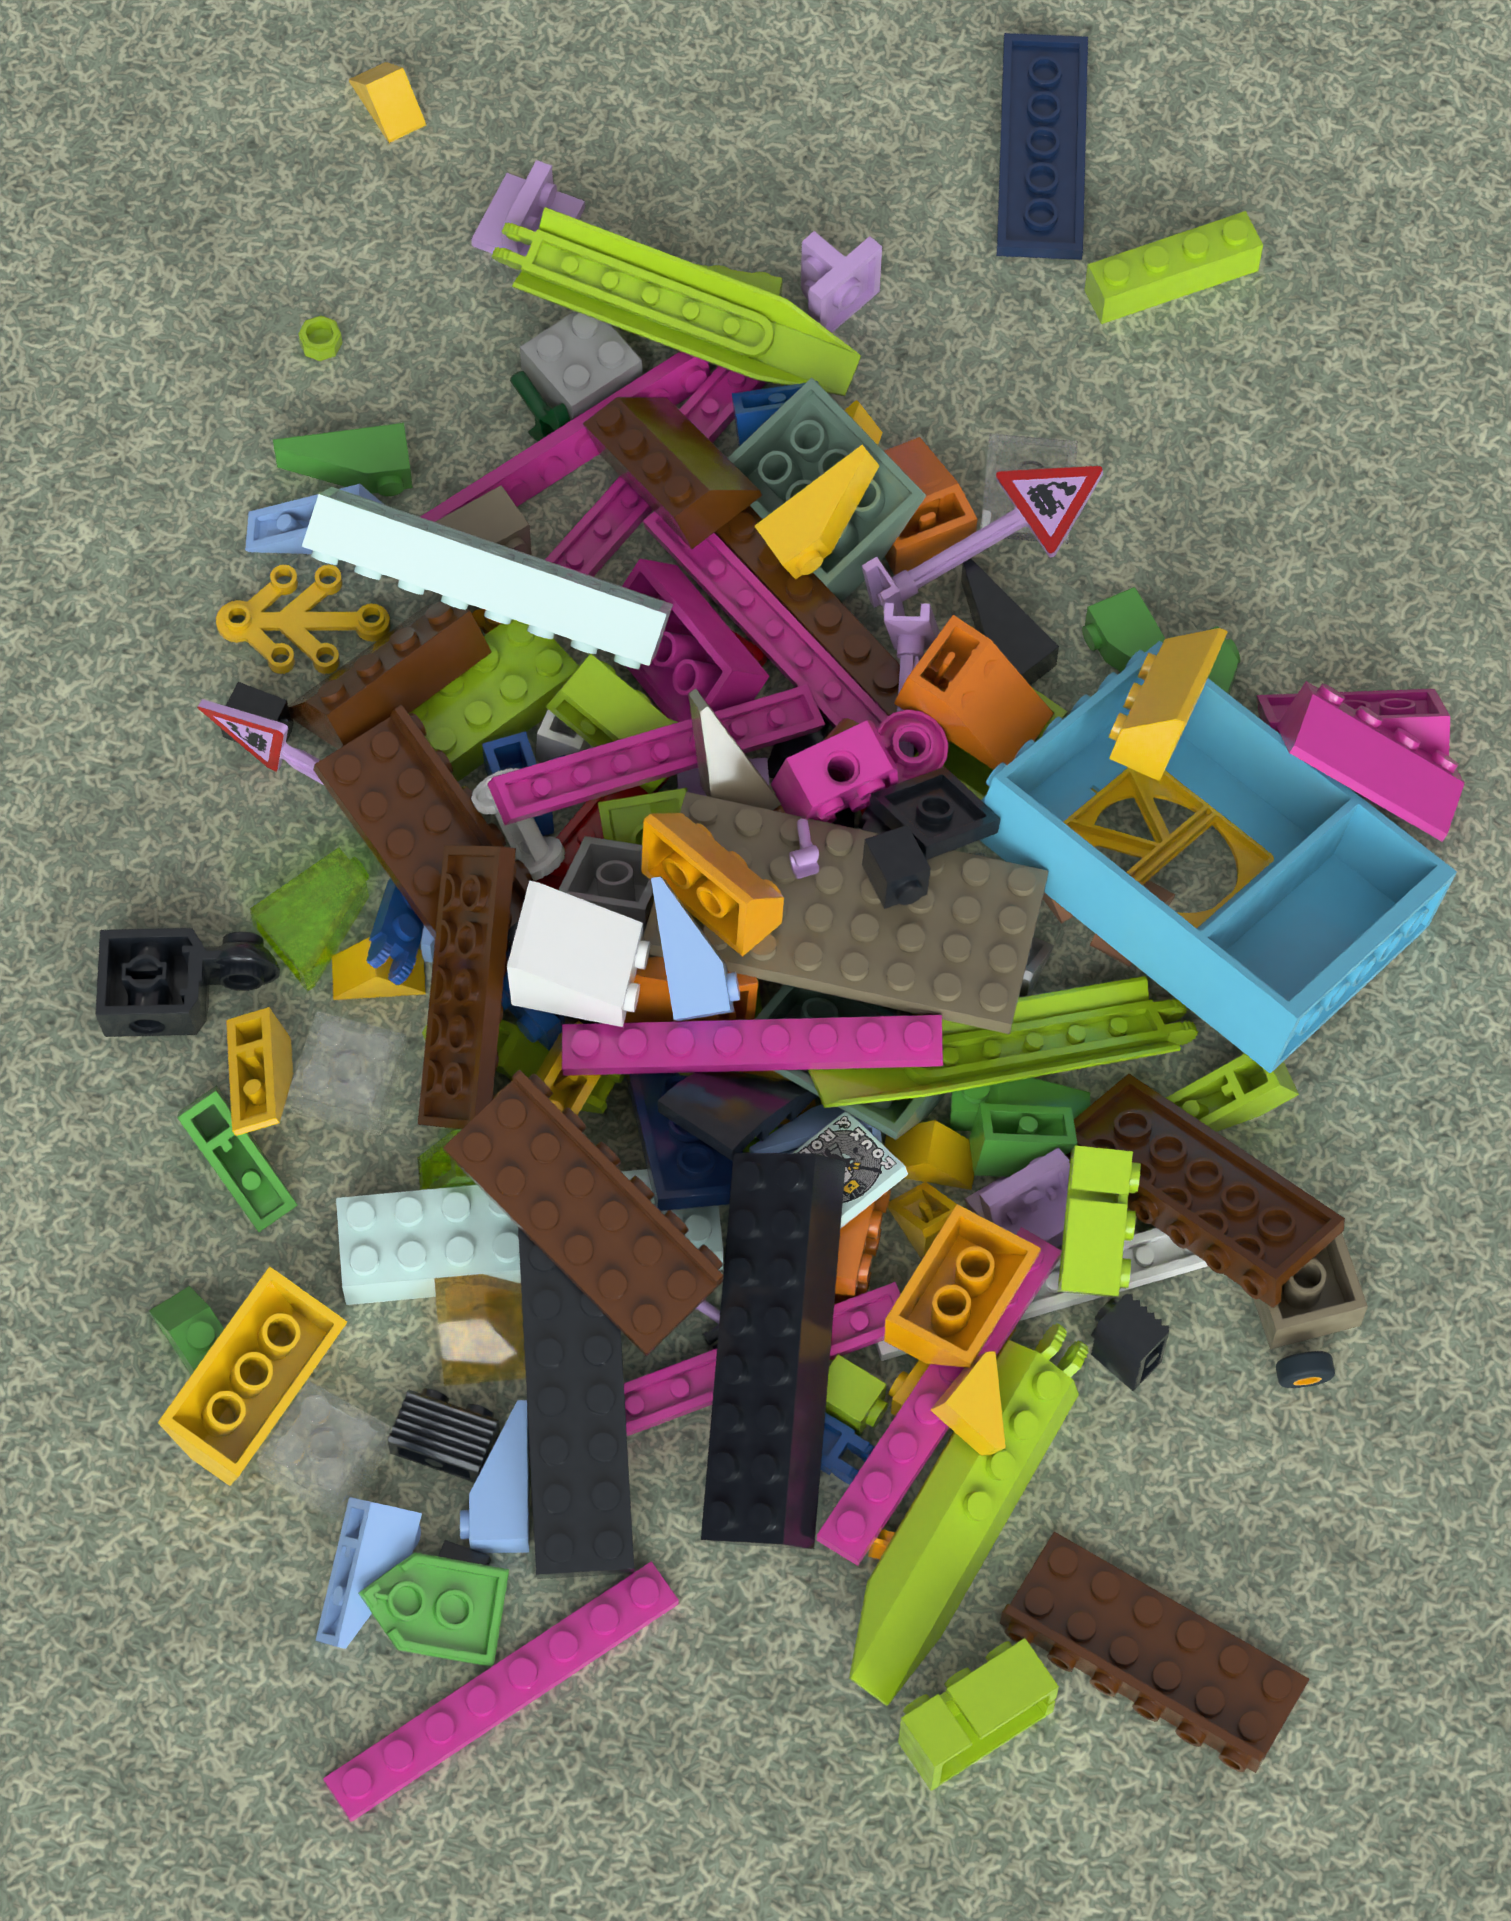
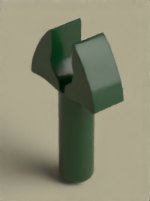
[510,371,570,441]

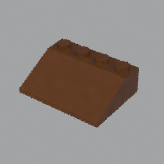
[288,600,492,749]

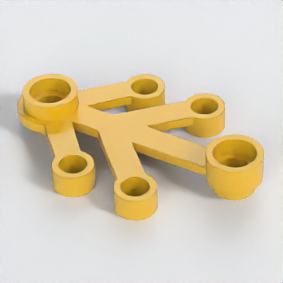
[216,564,390,674]

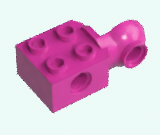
[770,710,948,823]

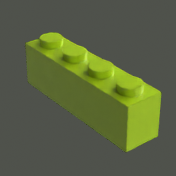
[1084,211,1263,324]

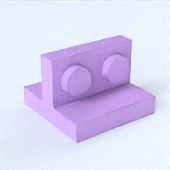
[471,160,585,257]
[801,231,882,333]
[965,1148,1070,1247]

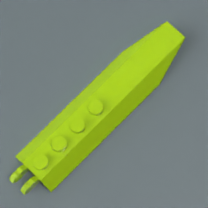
[491,207,861,396]
[808,976,1198,1108]
[849,1323,1089,1706]

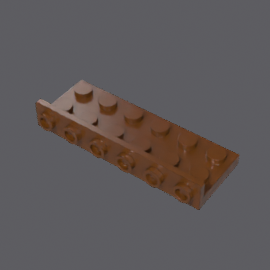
[313,704,533,939]
[418,845,517,1129]
[443,1070,724,1357]
[1065,1073,1345,1308]
[1000,1531,1309,1773]

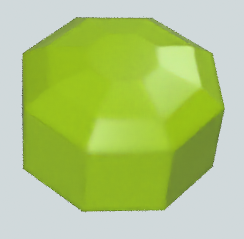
[298,315,343,361]

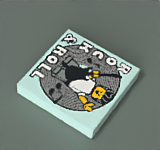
[793,1111,908,1229]

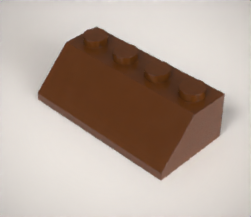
[583,397,762,549]

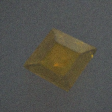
[434,1274,526,1386]

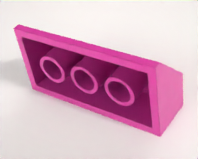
[622,558,770,722]
[1276,681,1465,842]
[1257,689,1450,756]

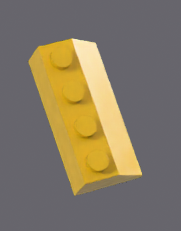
[157,1266,347,1486]

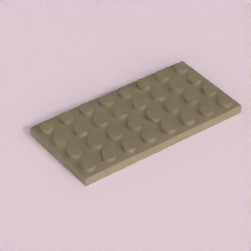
[644,792,1049,1034]

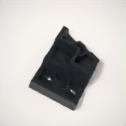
[658,1071,817,1161]

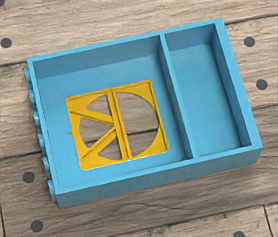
[980,641,1457,1073]

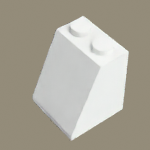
[507,881,650,1027]

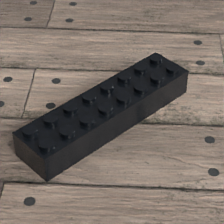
[701,1153,846,1549]
[518,1227,634,1579]

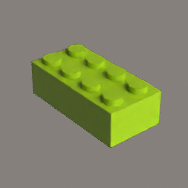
[409,619,579,782]

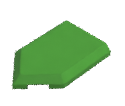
[358,1552,509,1667]

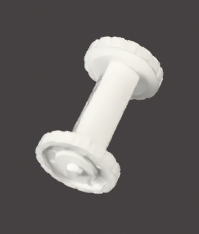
[471,768,565,880]

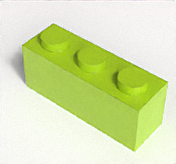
[546,654,678,794]

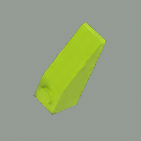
[1166,1054,1299,1132]

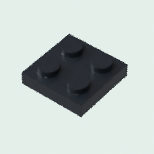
[869,766,1000,860]

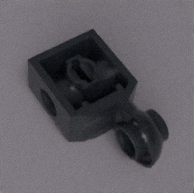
[95,928,280,1037]

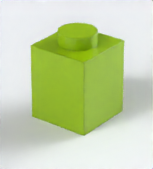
[825,1354,889,1436]

